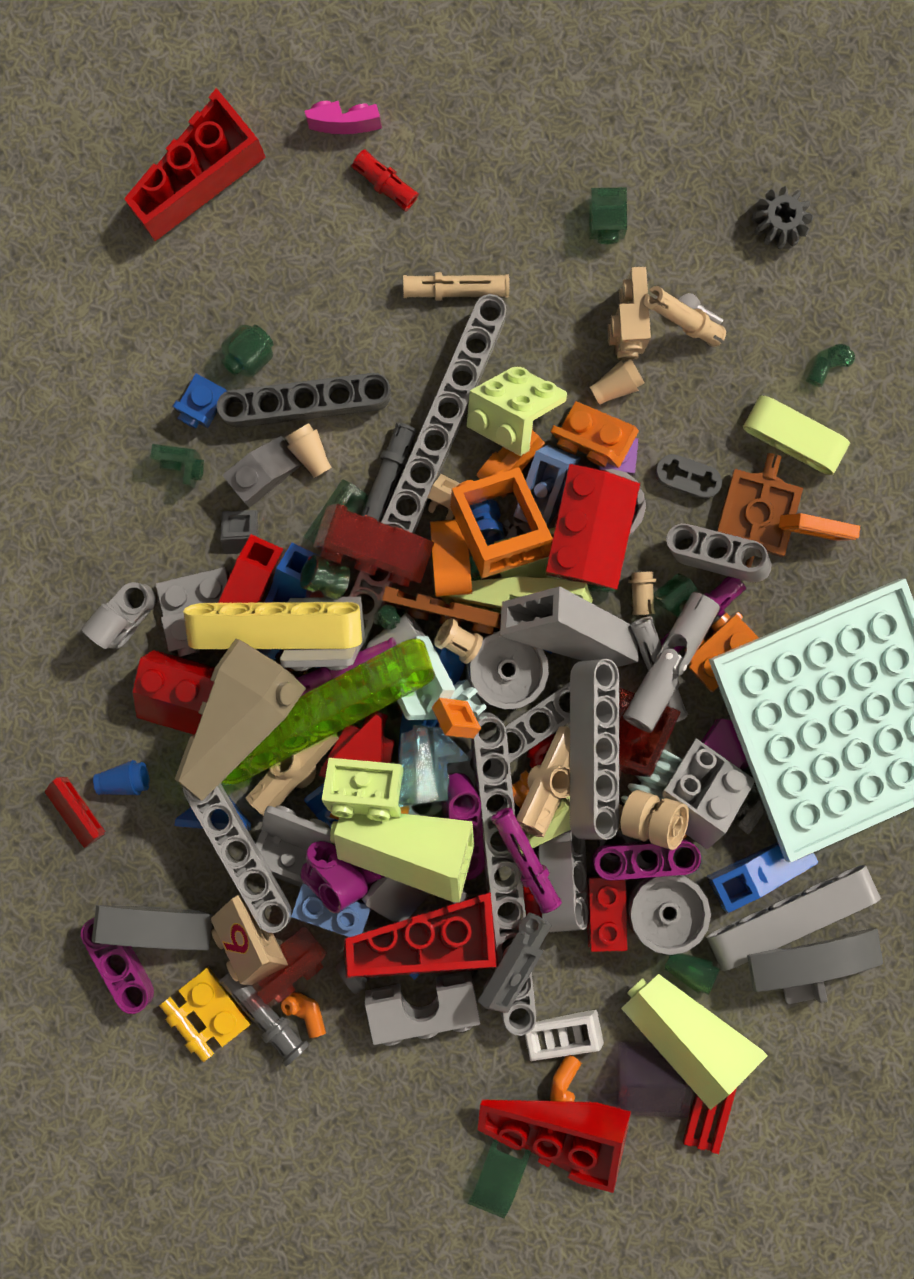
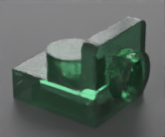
[150,444,204,488]

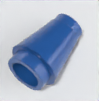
[93,760,150,795]

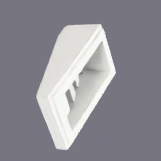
[525,1010,604,1061]

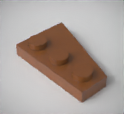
[382,586,501,635]

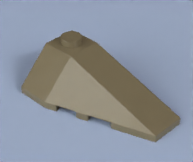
[175,639,306,801]

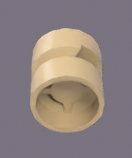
[621,790,689,850]

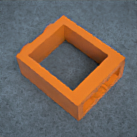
[450,467,553,578]

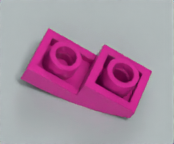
[305,101,382,134]

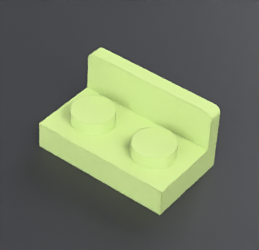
[322,758,404,822]

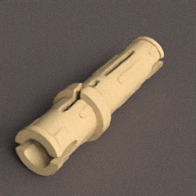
[403,272,509,301]
[644,286,726,347]

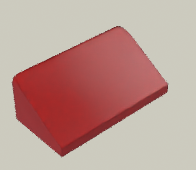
[45,777,106,848]

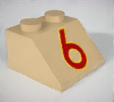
[211,895,288,985]

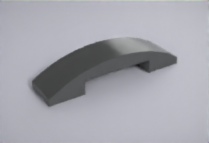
[747,928,883,992]

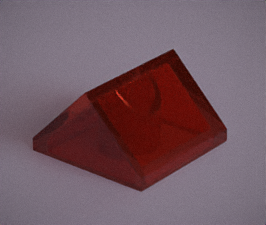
[619,687,681,778]

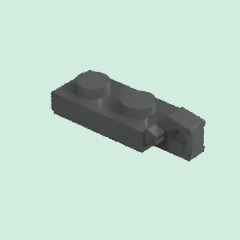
[478,912,552,1013]

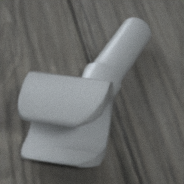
[678,293,723,325]

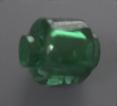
[221,324,274,377]

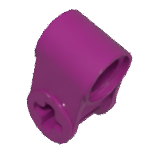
[300,841,368,914]

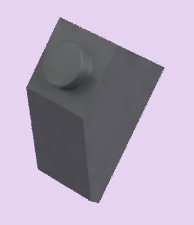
[222,436,303,508]

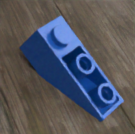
[706,842,818,913]

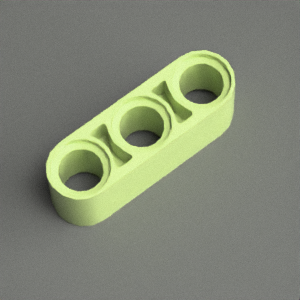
[743,395,850,475]

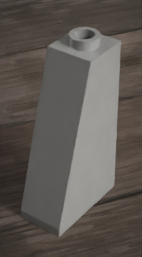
[500,586,638,667]

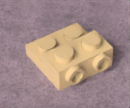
[608,267,651,361]

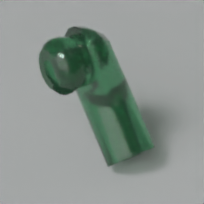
[373,604,406,630]

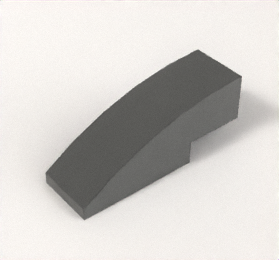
[92,905,213,950]

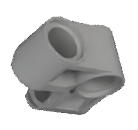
[81,582,156,649]

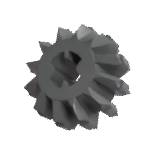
[751,186,813,249]

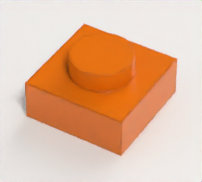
[432,698,481,739]

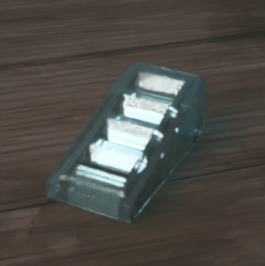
[398,727,439,808]

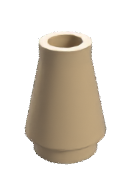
[590,359,644,405]
[285,423,332,478]

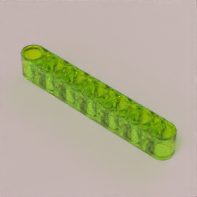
[221,639,435,785]

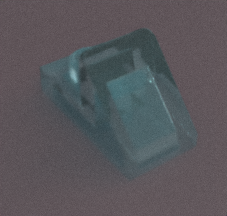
[413,724,470,802]

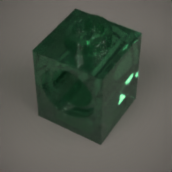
[589,187,627,245]

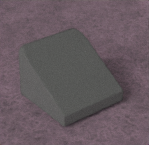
[221,510,259,554]

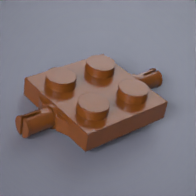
[716,453,803,568]

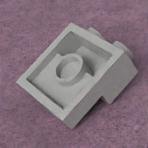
[156,567,229,657]

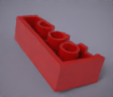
[124,88,266,241]
[344,892,496,978]

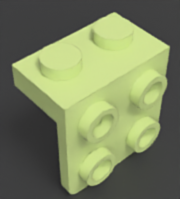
[467,367,567,456]

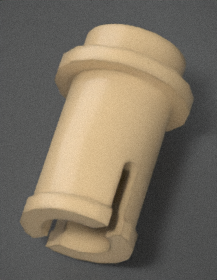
[628,572,656,615]

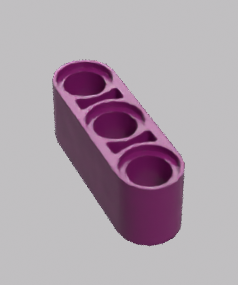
[440,773,485,880]
[592,839,701,880]
[81,917,154,1014]

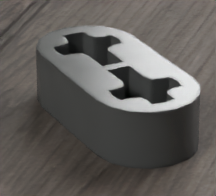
[655,454,722,499]

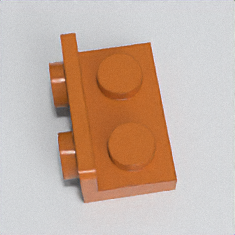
[550,401,639,468]
[684,612,759,692]

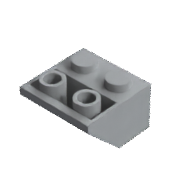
[662,738,755,849]

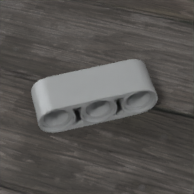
[666,523,772,583]
[539,830,589,932]

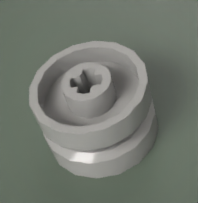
[465,631,549,709]
[626,875,711,955]

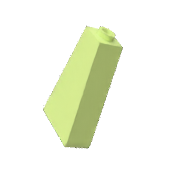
[330,813,474,903]
[621,974,767,1110]

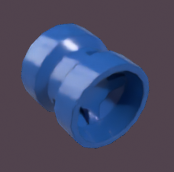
[470,499,505,546]

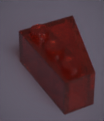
[313,504,435,587]

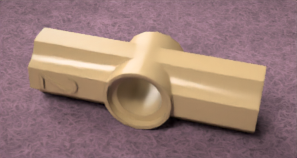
[246,717,340,816]
[516,726,570,838]

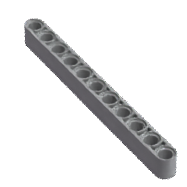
[349,294,506,652]

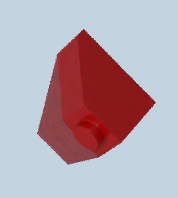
[477,1100,631,1193]

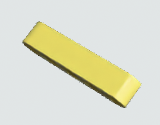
[183,602,362,649]

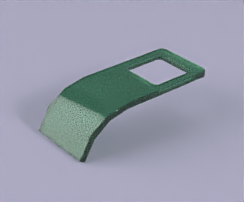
[468,1139,531,1218]

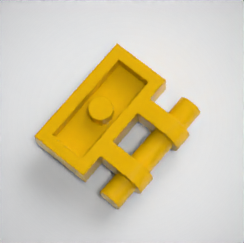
[159,966,252,1062]

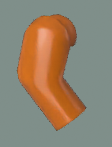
[281,992,326,1038]
[549,1055,582,1102]

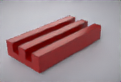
[682,1088,737,1155]

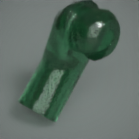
[806,344,855,387]

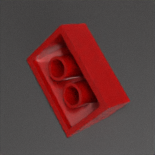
[546,464,640,590]
[133,650,215,735]

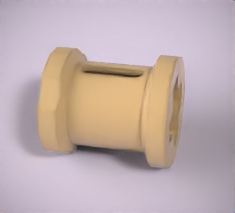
[434,618,483,664]

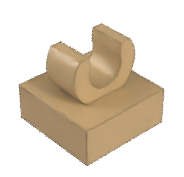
[427,474,460,520]

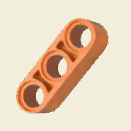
[430,519,472,597]

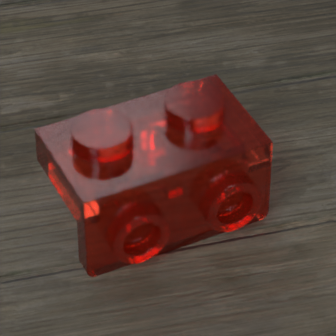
[257,927,327,1005]

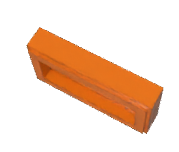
[779,513,860,541]

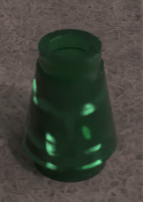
[664,953,720,995]

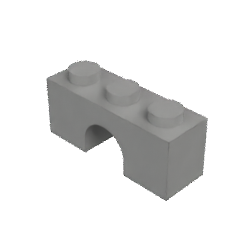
[365,970,480,1046]

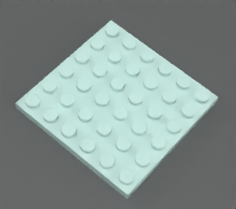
[708,579,914,863]

